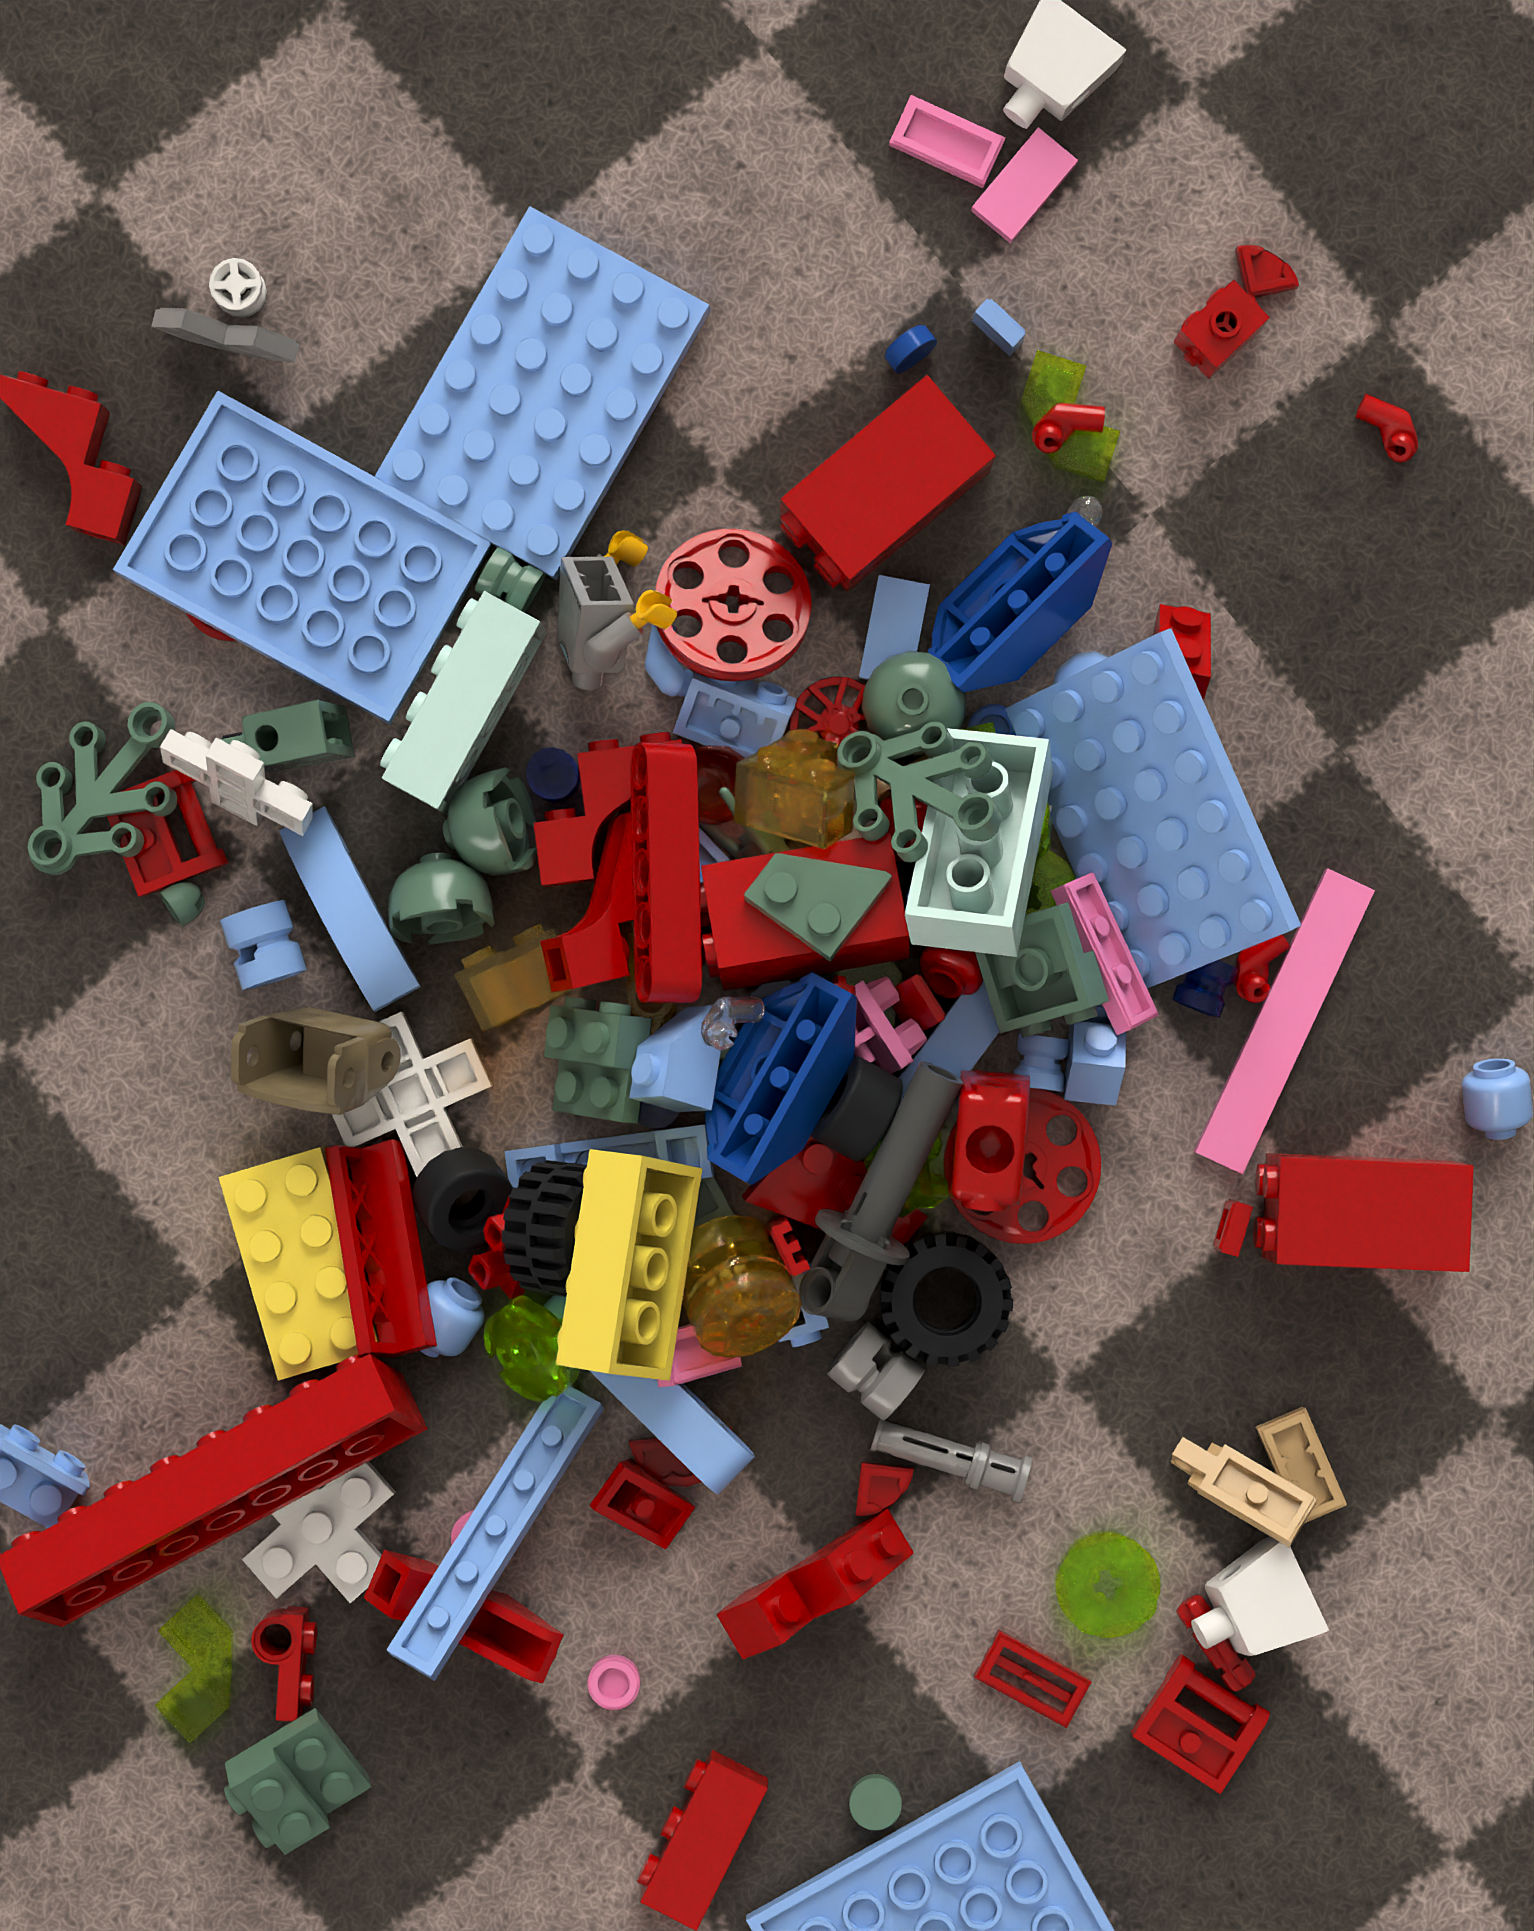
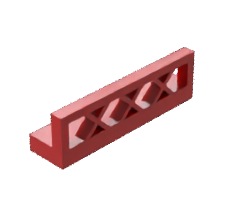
[325,1139,437,1358]

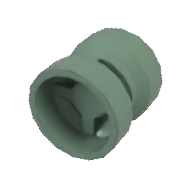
[475,546,546,613]

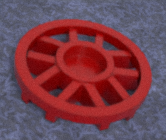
[789,677,865,775]

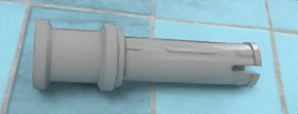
[870,1419,1033,1503]

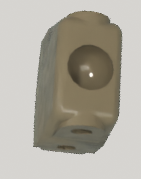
[231,1007,401,1115]

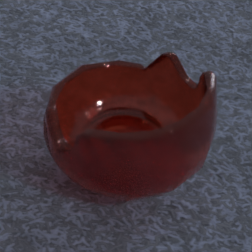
[695,745,754,826]

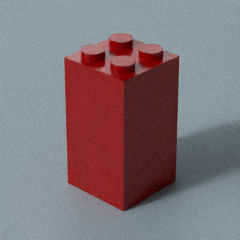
[779,375,996,593]
[700,833,909,991]
[1253,1153,1474,1272]

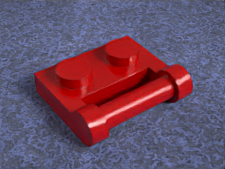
[107,770,229,897]
[1130,1654,1270,1795]

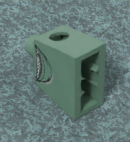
[222,700,355,772]

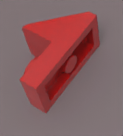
[589,1459,696,1550]

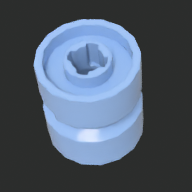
[220,900,308,991]

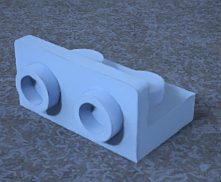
[672,672,797,771]
[0,1424,90,1528]

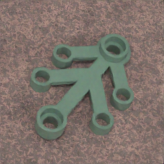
[28,702,177,875]
[837,722,1002,862]

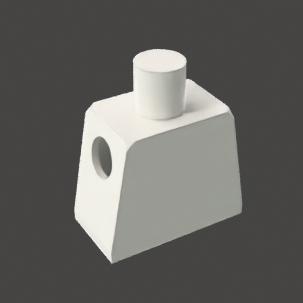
[1003,0,1126,129]
[1191,1536,1329,1656]

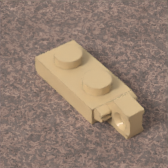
[1171,1437,1317,1548]

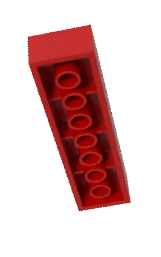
[0,1354,428,1627]

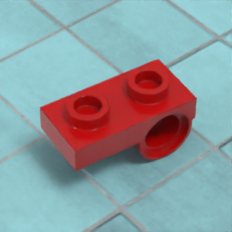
[251,1606,318,1721]

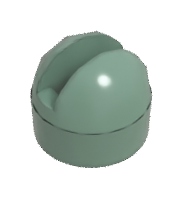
[159,881,205,927]

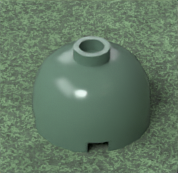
[862,651,967,757]
[443,767,538,876]
[388,853,495,945]

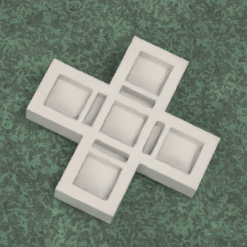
[160,729,313,836]
[332,1012,493,1177]
[242,1461,396,1603]

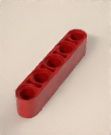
[630,742,702,1003]

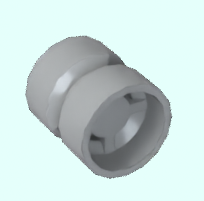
[826,1321,926,1421]

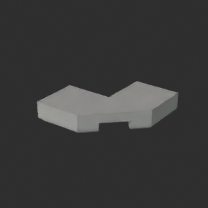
[151,308,299,362]

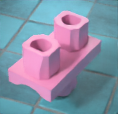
[854,977,927,1074]

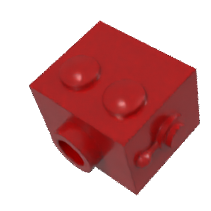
[1173,280,1270,379]

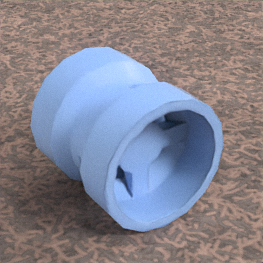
[1013,1033,1070,1092]

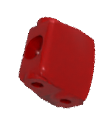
[950,1070,1030,1212]

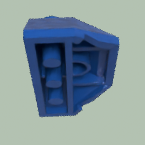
[928,511,1113,693]
[705,972,857,1185]

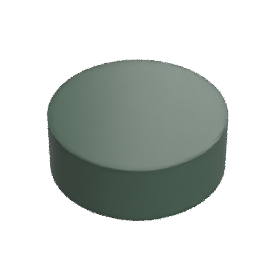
[849,1774,902,1830]

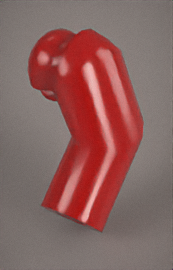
[1355,393,1418,463]

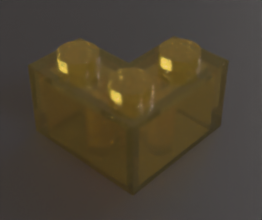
[734,729,855,849]
[454,924,577,1032]

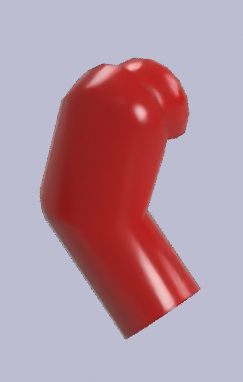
[1032,403,1105,454]
[1234,935,1291,1003]

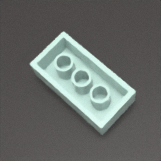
[380,591,547,815]
[905,728,1053,957]

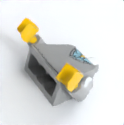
[557,530,677,690]

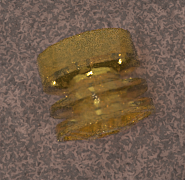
[682,1215,802,1358]

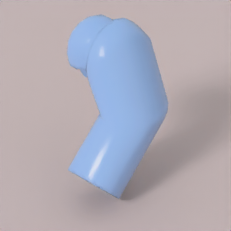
[645,624,694,697]

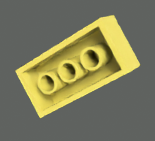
[218,1145,379,1381]
[556,1149,703,1381]

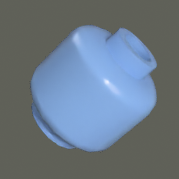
[1461,1058,1533,1140]
[421,1278,485,1357]

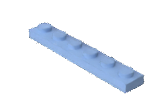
[387,1379,604,1681]

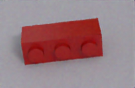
[636,1750,768,1931]

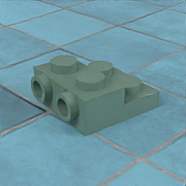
[975,902,1109,1038]
[544,996,652,1124]
[224,1708,372,1855]

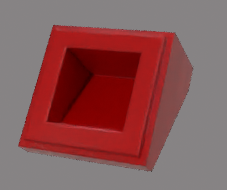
[892,973,946,1031]

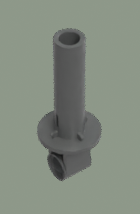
[799,1061,964,1321]

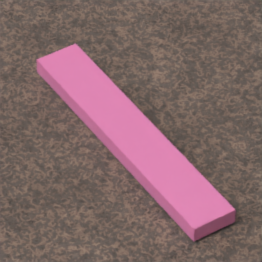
[1193,868,1375,1174]

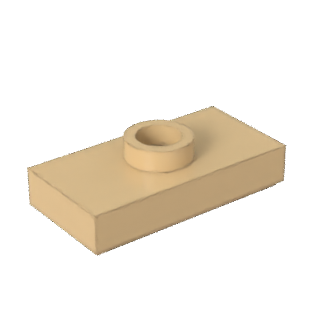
[1255,1406,1347,1523]

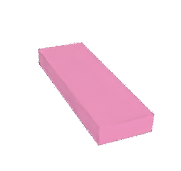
[1050,872,1159,1035]

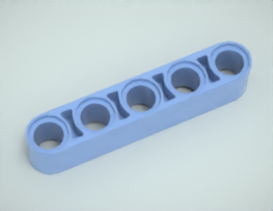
[535,1295,755,1495]

